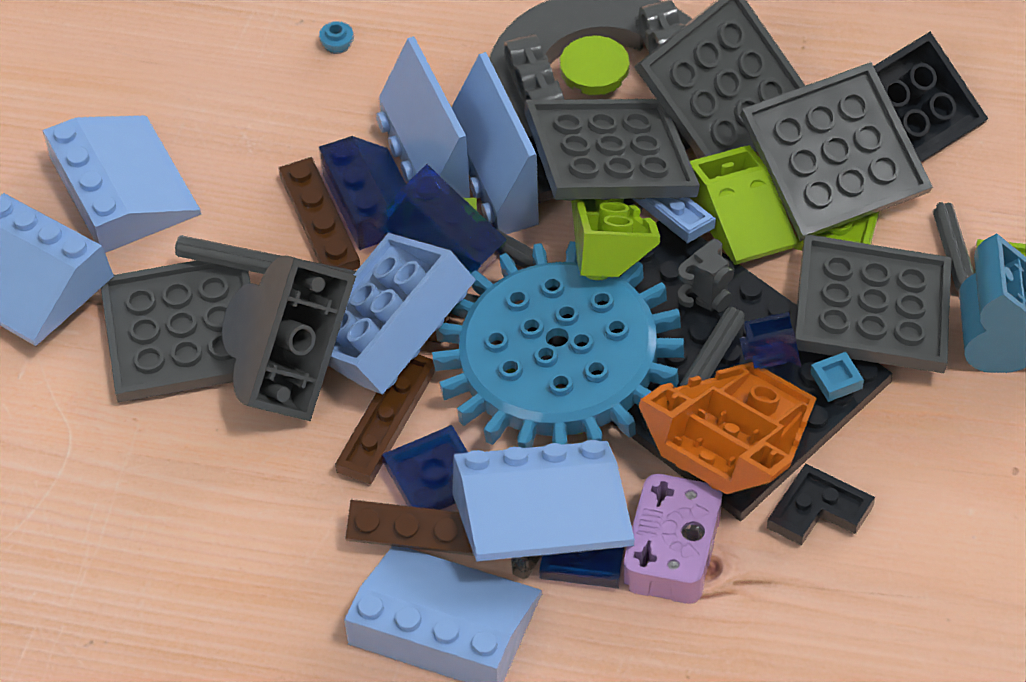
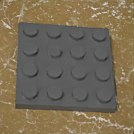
[634,0,805,158]
[740,62,933,241]
[524,99,700,201]
[793,234,951,374]
[101,260,250,403]

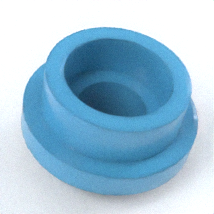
[319,21,354,53]

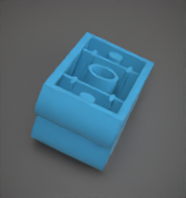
[959,234,1026,373]

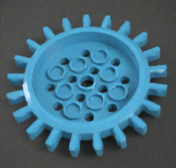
[432,241,684,448]

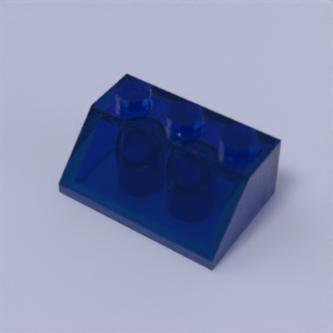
[319,136,413,250]
[374,164,507,274]

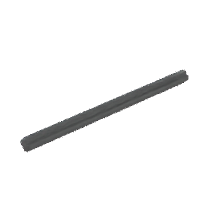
[175,235,480,303]

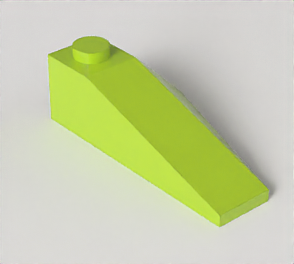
[571,198,660,280]

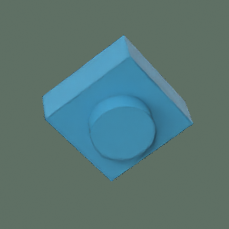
[811,352,864,402]

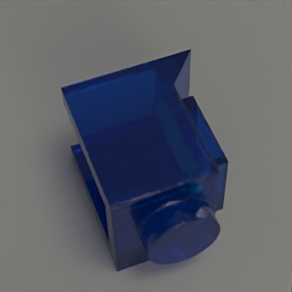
[740,312,801,369]

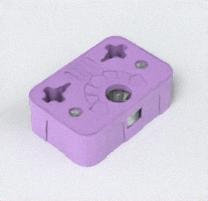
[624,474,722,604]

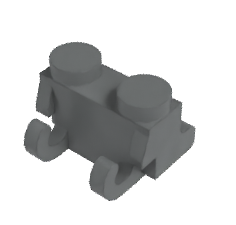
[678,239,734,312]

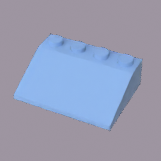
[376,37,470,198]
[451,52,539,234]
[43,115,201,253]
[0,193,114,346]
[328,233,476,395]
[453,440,634,562]
[344,546,542,682]

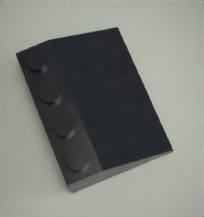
[874,31,988,162]

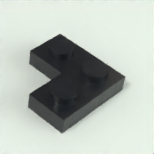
[767,463,875,545]

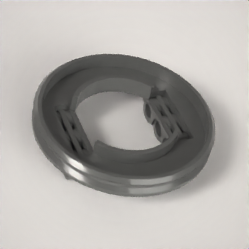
[489,0,692,151]

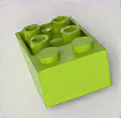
[689,145,798,265]

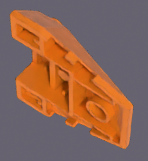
[638,362,816,494]

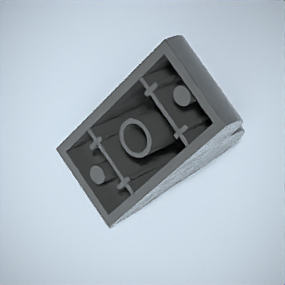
[222,256,356,421]

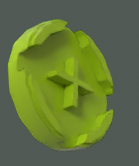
[560,36,629,95]

